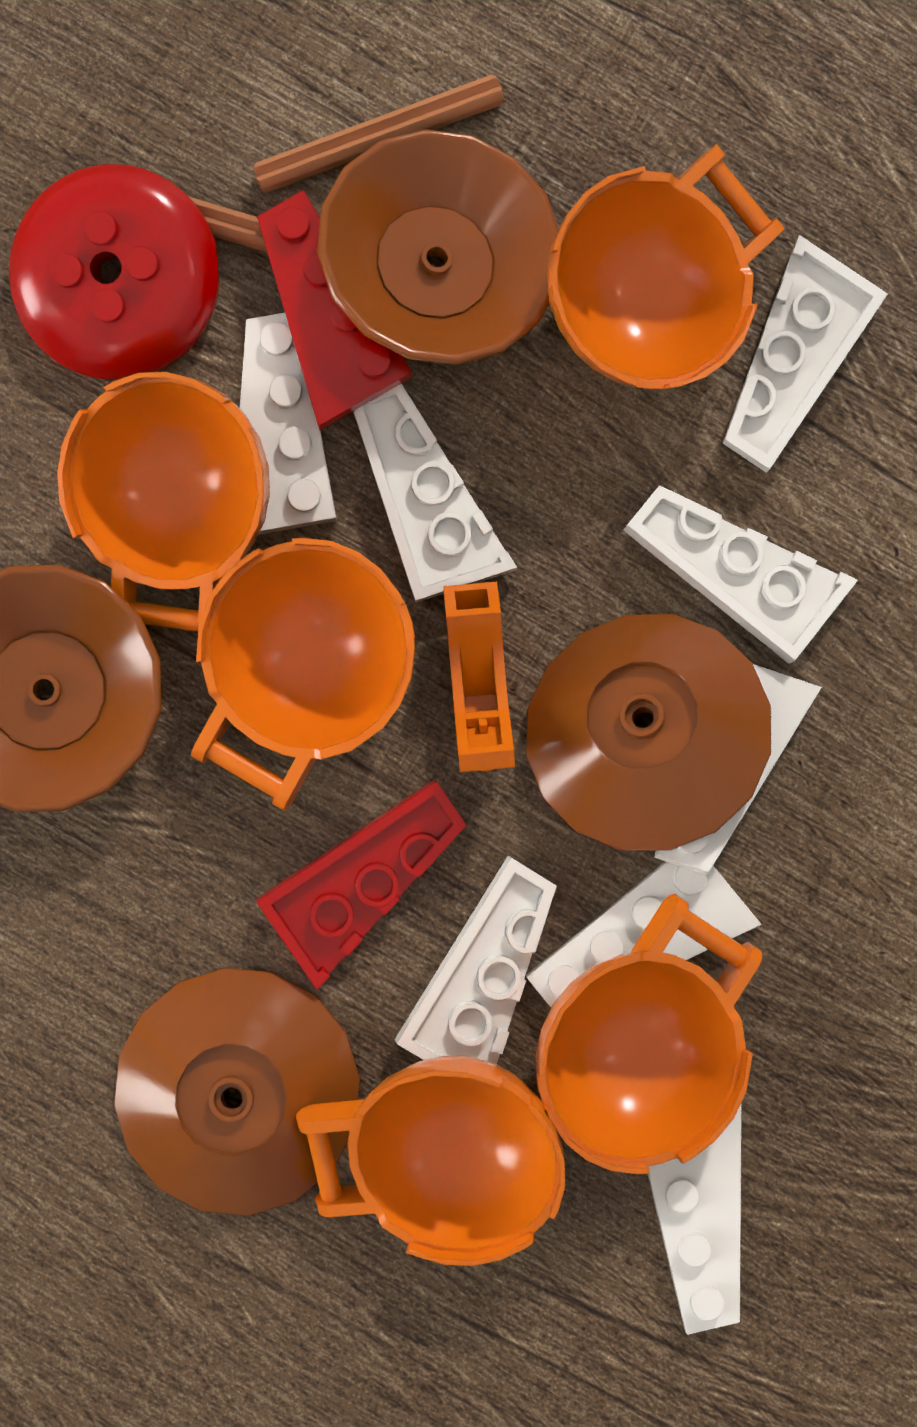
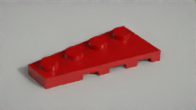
[257,190,412,430]
[256,779,467,990]

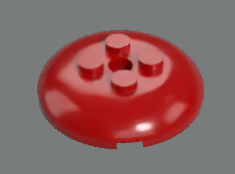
[9,164,220,380]

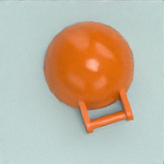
[547,144,785,389]
[57,372,270,632]
[191,538,415,811]
[535,894,763,1174]
[296,1056,565,1266]

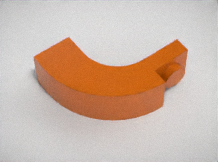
[443,582,515,772]

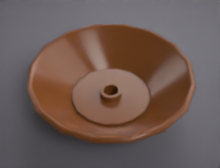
[317,129,559,365]
[0,565,162,812]
[526,614,771,851]
[114,968,360,1216]

